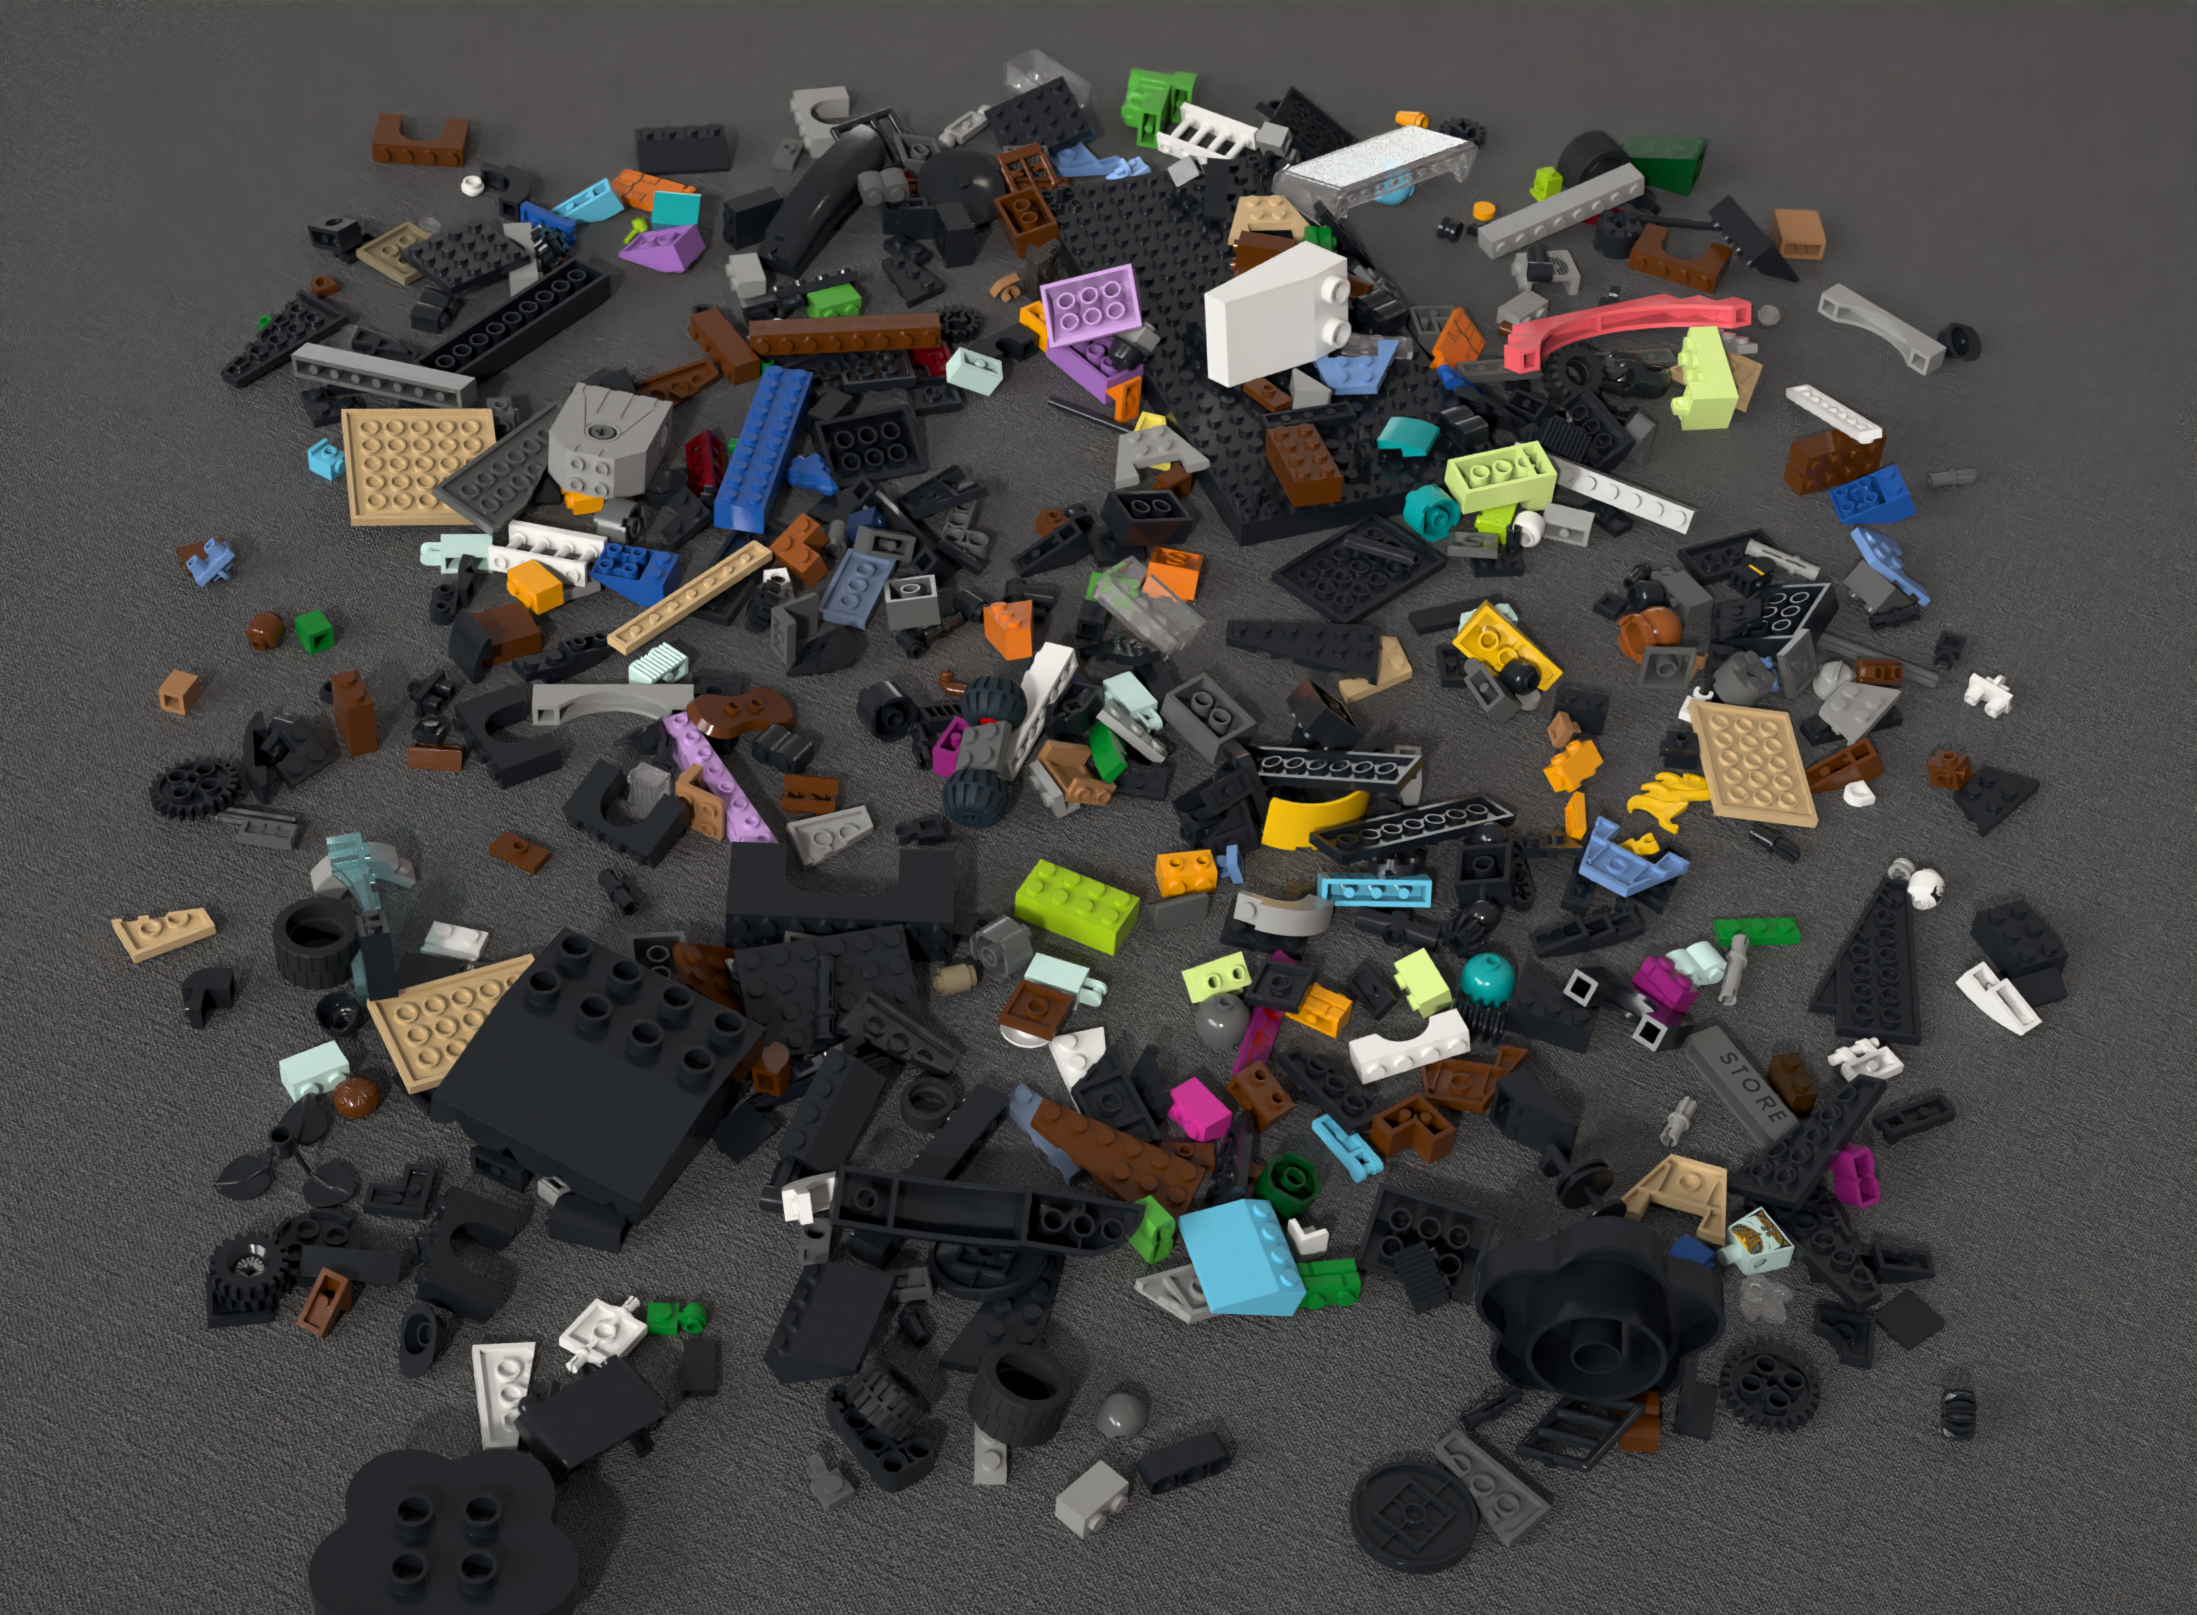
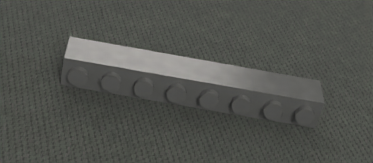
[291,343,478,409]

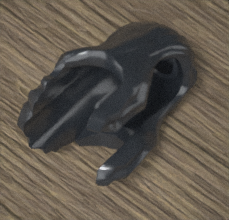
[1600,351,1671,399]

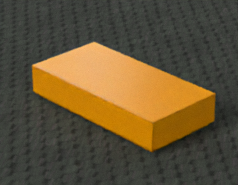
[1565,791,1586,844]

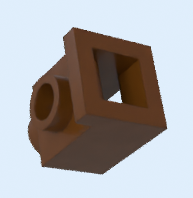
[1152,462,1192,499]
[1036,508,1071,538]

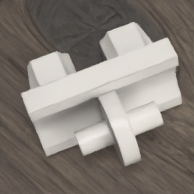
[1964,673,2013,718]

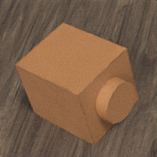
[158,669,201,716]

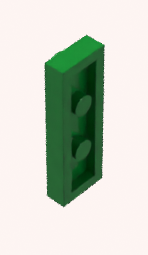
[1713,917,1801,947]

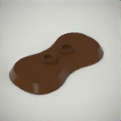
[686,688,796,739]

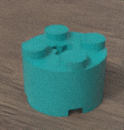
[1403,484,1461,542]

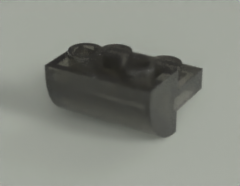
[1024,238,1060,302]

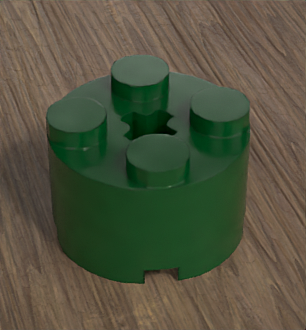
[1254,1152,1323,1224]

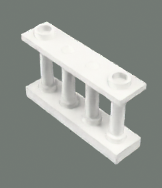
[1156,102,1259,165]
[488,520,608,587]

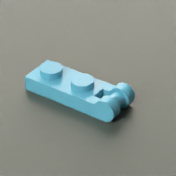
[1312,1114,1383,1183]

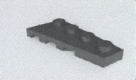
[1434,1428,1552,1549]

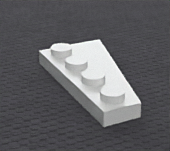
[1048,1027,1106,1114]

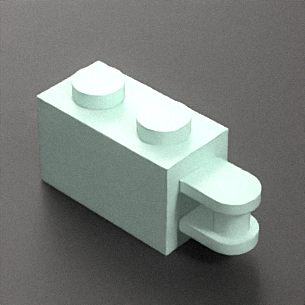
[420,534,493,574]
[1102,671,1163,734]
[1024,952,1108,1011]

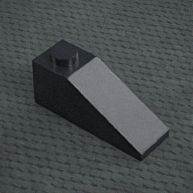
[1010,518,1094,578]

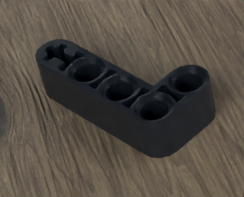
[825,1385,934,1493]

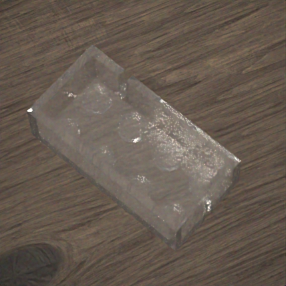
[1002,48,1094,113]
[1091,555,1206,661]

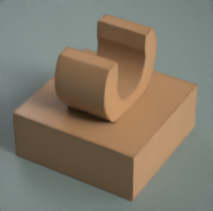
[989,272,1021,303]
[1547,711,1581,749]

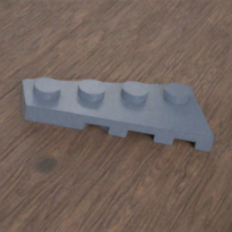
[1006,1083,1087,1185]

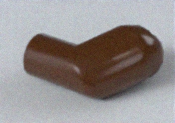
[938,670,967,697]

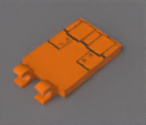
[611,168,697,212]
[1430,307,1486,370]

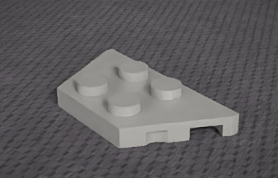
[1819,681,1901,747]
[1134,1263,1222,1324]

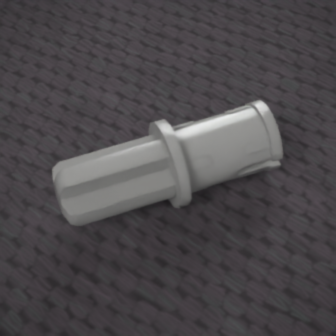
[1660,1096,1697,1147]

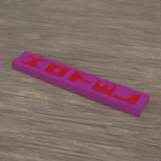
[1232,950,1299,1074]

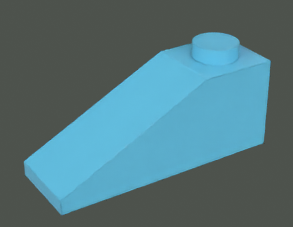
[548,177,625,224]

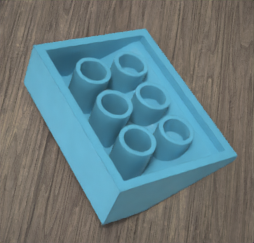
[1177,1199,1306,1316]

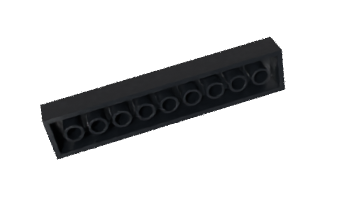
[411,256,611,386]

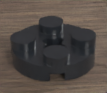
[1367,852,1422,876]

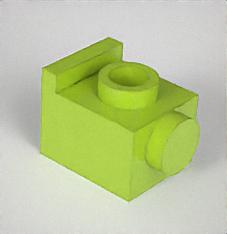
[1529,166,1563,202]

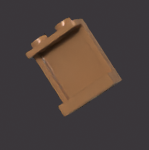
[1035,740,1117,806]

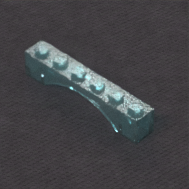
[326,832,381,1002]

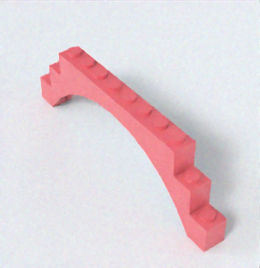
[1504,293,1751,374]

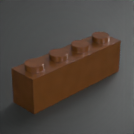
[689,308,760,386]

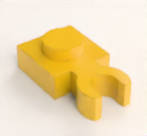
[1618,833,1660,858]

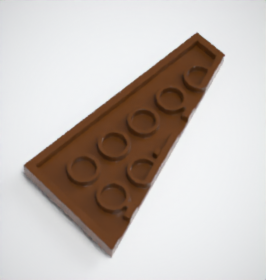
[1030,1097,1206,1240]

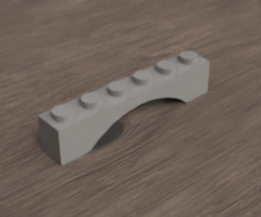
[1818,283,1947,376]
[532,684,694,725]

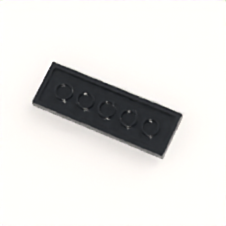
[688,523,787,627]

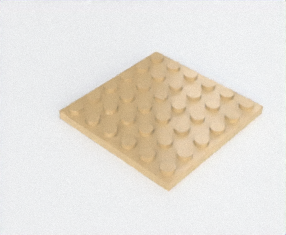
[341,409,496,526]

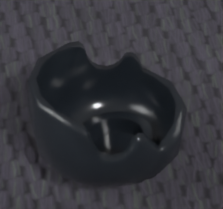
[314,991,363,1038]

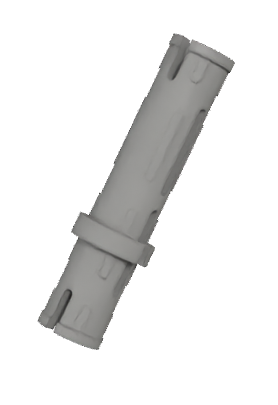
[1745,539,1820,581]
[1718,934,1750,1006]

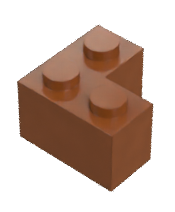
[768,512,829,589]

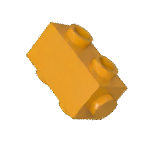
[1543,740,1603,792]

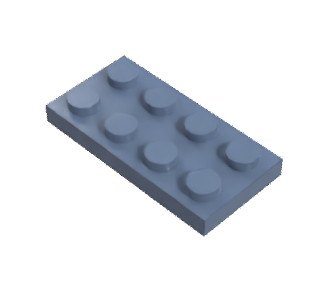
[818,548,897,630]

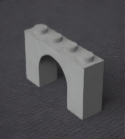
[790,86,851,158]

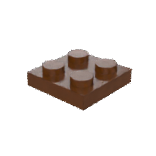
[999,979,1074,1042]

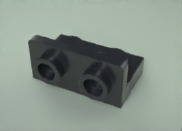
[1112,759,1169,802]

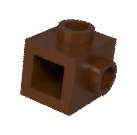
[1927,749,1972,791]

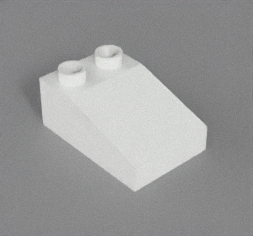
[1204,241,1351,388]

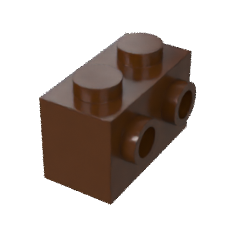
[1226,1060,1296,1134]

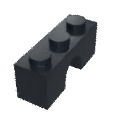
[967,322,1038,364]

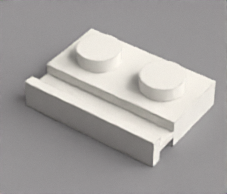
[420,921,489,967]

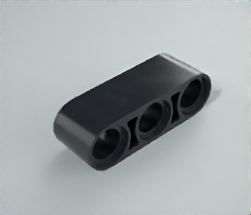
[1133,654,1176,714]
[1136,1431,1233,1495]

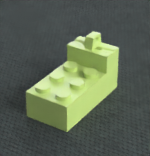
[1670,326,1739,430]
[1444,441,1557,514]

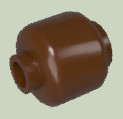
[246,611,286,651]

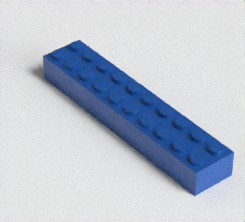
[714,366,813,534]

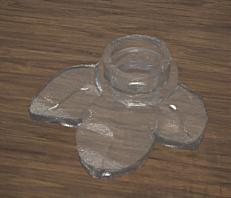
[1739,1274,1795,1324]

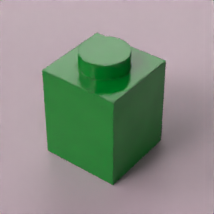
[294,609,335,655]

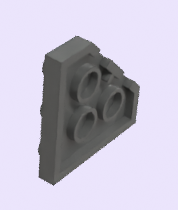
[1353,265,1409,320]

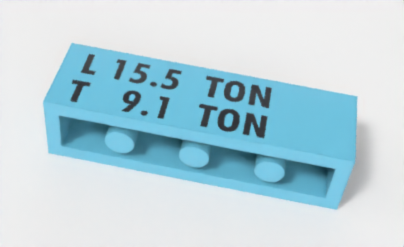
[1317,872,1432,907]

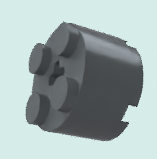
[594,498,647,547]
[1713,650,1776,708]
[969,915,1034,982]

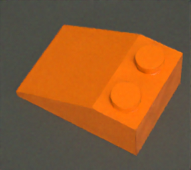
[1144,546,1204,602]

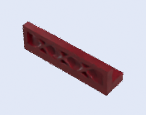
[685,428,726,500]

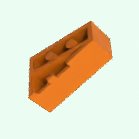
[983,600,1034,661]

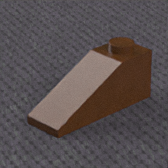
[1805,737,1885,794]

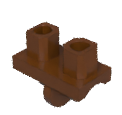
[1856,659,1903,685]

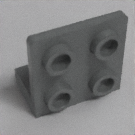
[771,592,819,665]

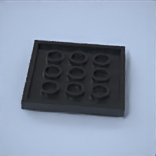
[983,76,1093,155]
[1269,85,1358,181]
[400,218,531,296]

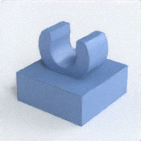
[1215,844,1244,884]

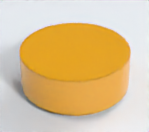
[1473,201,1496,221]

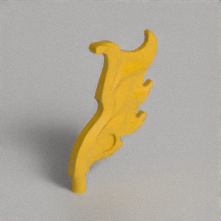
[1627,772,1711,834]

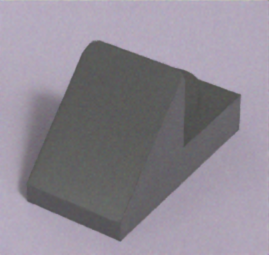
[1625,413,1656,466]

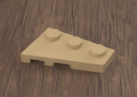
[111,908,216,964]

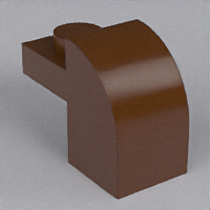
[752,1041,792,1097]

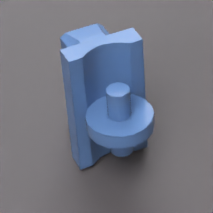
[186,538,235,587]

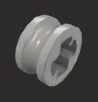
[1888,858,1916,881]

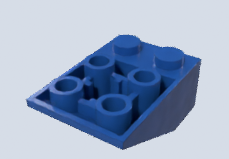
[1828,464,1917,524]
[589,542,682,607]

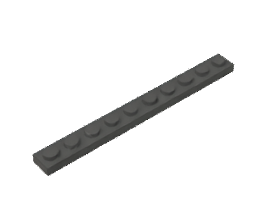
[1455,347,1678,383]

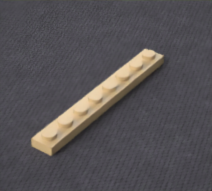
[607,540,772,656]

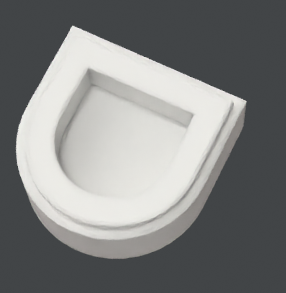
[1843,780,1876,807]

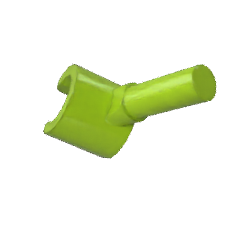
[624,217,648,244]

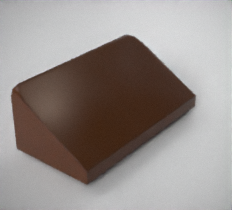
[407,742,466,772]

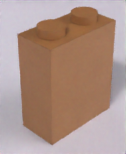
[1770,209,1827,260]

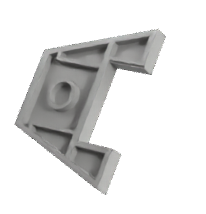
[1115,425,1210,489]

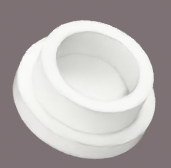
[461,176,484,196]

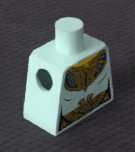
[1716,1207,1795,1276]

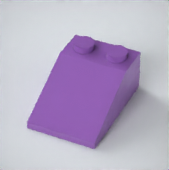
[619,224,706,273]

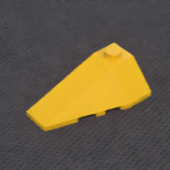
[1452,599,1563,691]

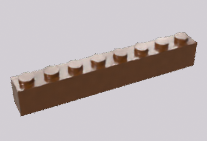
[749,312,941,356]

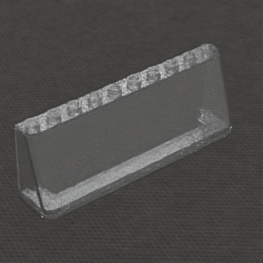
[1271,124,1478,227]

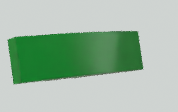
[1089,721,1128,784]

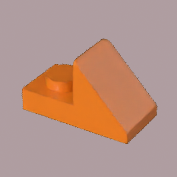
[1105,376,1142,423]

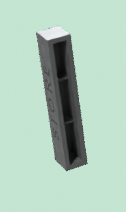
[1684,1025,1800,1151]

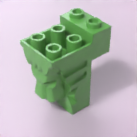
[1121,68,1197,149]

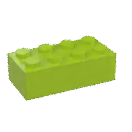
[1014,859,1140,956]

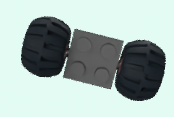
[941,676,1027,828]

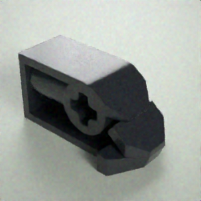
[1044,680,1104,740]

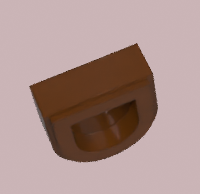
[311,276,339,299]

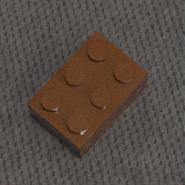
[993,185,1059,259]

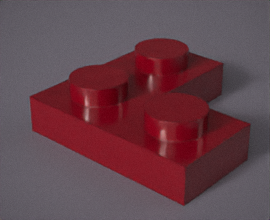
[906,341,951,376]

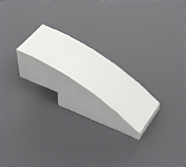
[1956,961,2042,1036]

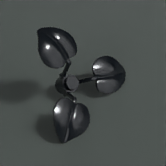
[213,1094,355,1208]

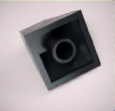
[786,626,861,678]

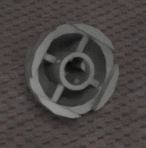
[1194,993,1251,1050]

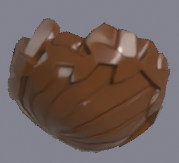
[333,1077,381,1119]

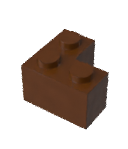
[1369,1092,1456,1165]

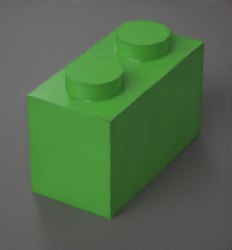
[807,283,862,318]

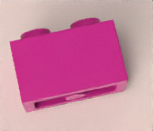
[1168,1077,1232,1143]

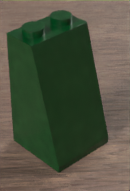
[1621,136,1708,197]

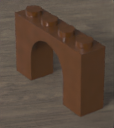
[372,113,471,168]
[1628,223,1733,295]

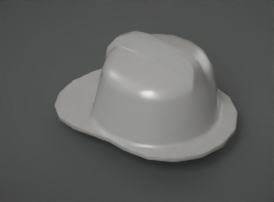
[1813,660,1857,701]

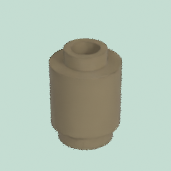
[933,963,977,996]

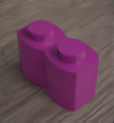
[1830,1142,1880,1209]

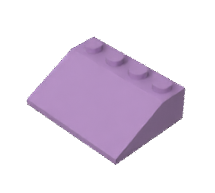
[1040,263,1143,350]

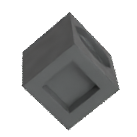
[798,1217,833,1265]

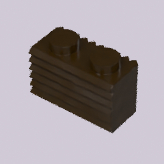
[1766,1052,1819,1118]

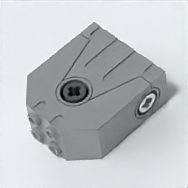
[548,382,673,500]

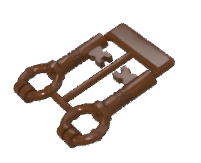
[997,142,1070,193]

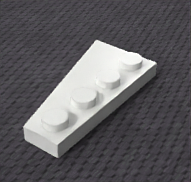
[472,1342,536,1450]

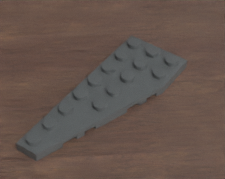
[432,400,564,537]

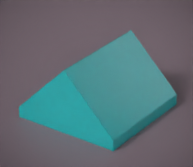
[651,190,701,233]

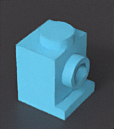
[308,438,346,481]

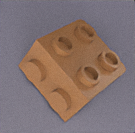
[676,763,725,841]

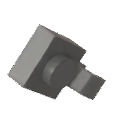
[805,1452,856,1513]

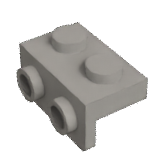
[1028,760,1081,819]

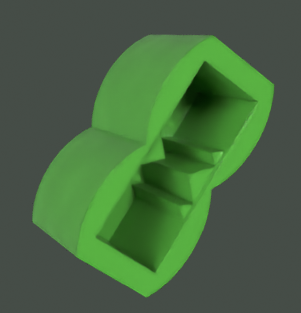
[1128,1195,1176,1266]

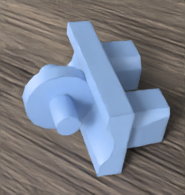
[1105,156,1151,180]

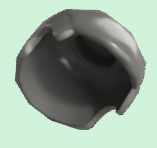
[1095,1392,1147,1440]

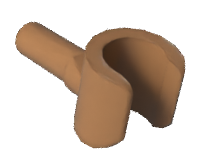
[1690,650,1708,682]

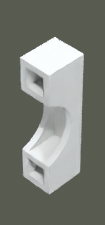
[1349,1009,1470,1084]

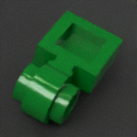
[646,1302,707,1336]

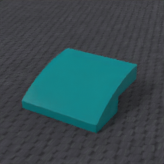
[1377,417,1440,457]

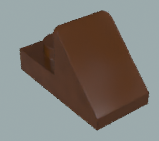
[296,1266,352,1338]

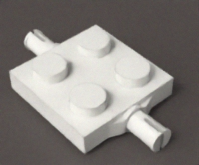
[559,1296,648,1373]

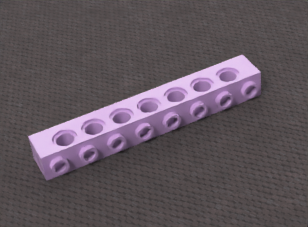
[662,711,779,843]

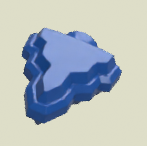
[783,453,839,496]

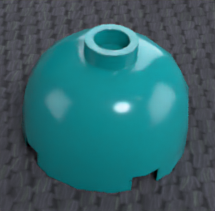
[1459,952,1516,1008]

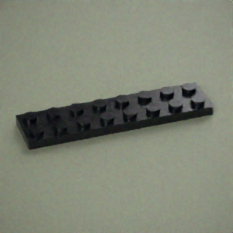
[1215,745,1425,794]
[1309,793,1515,866]

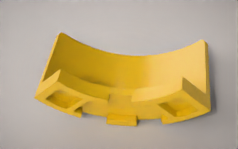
[1261,791,1370,851]

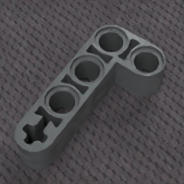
[941,482,989,563]

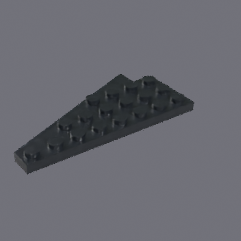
[1808,878,1922,1046]

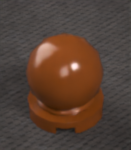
[1617,606,1683,664]

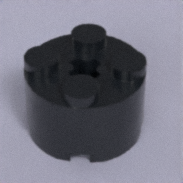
[1593,209,1642,260]
[856,680,918,743]

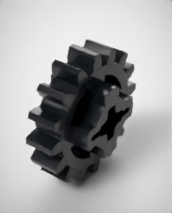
[1438,117,1486,152]
[530,224,572,268]
[936,304,981,344]
[745,579,781,635]

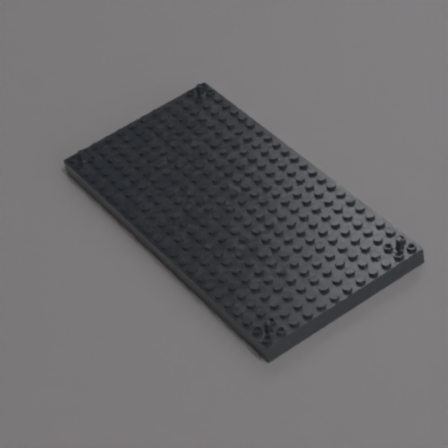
[1035,150,1495,547]

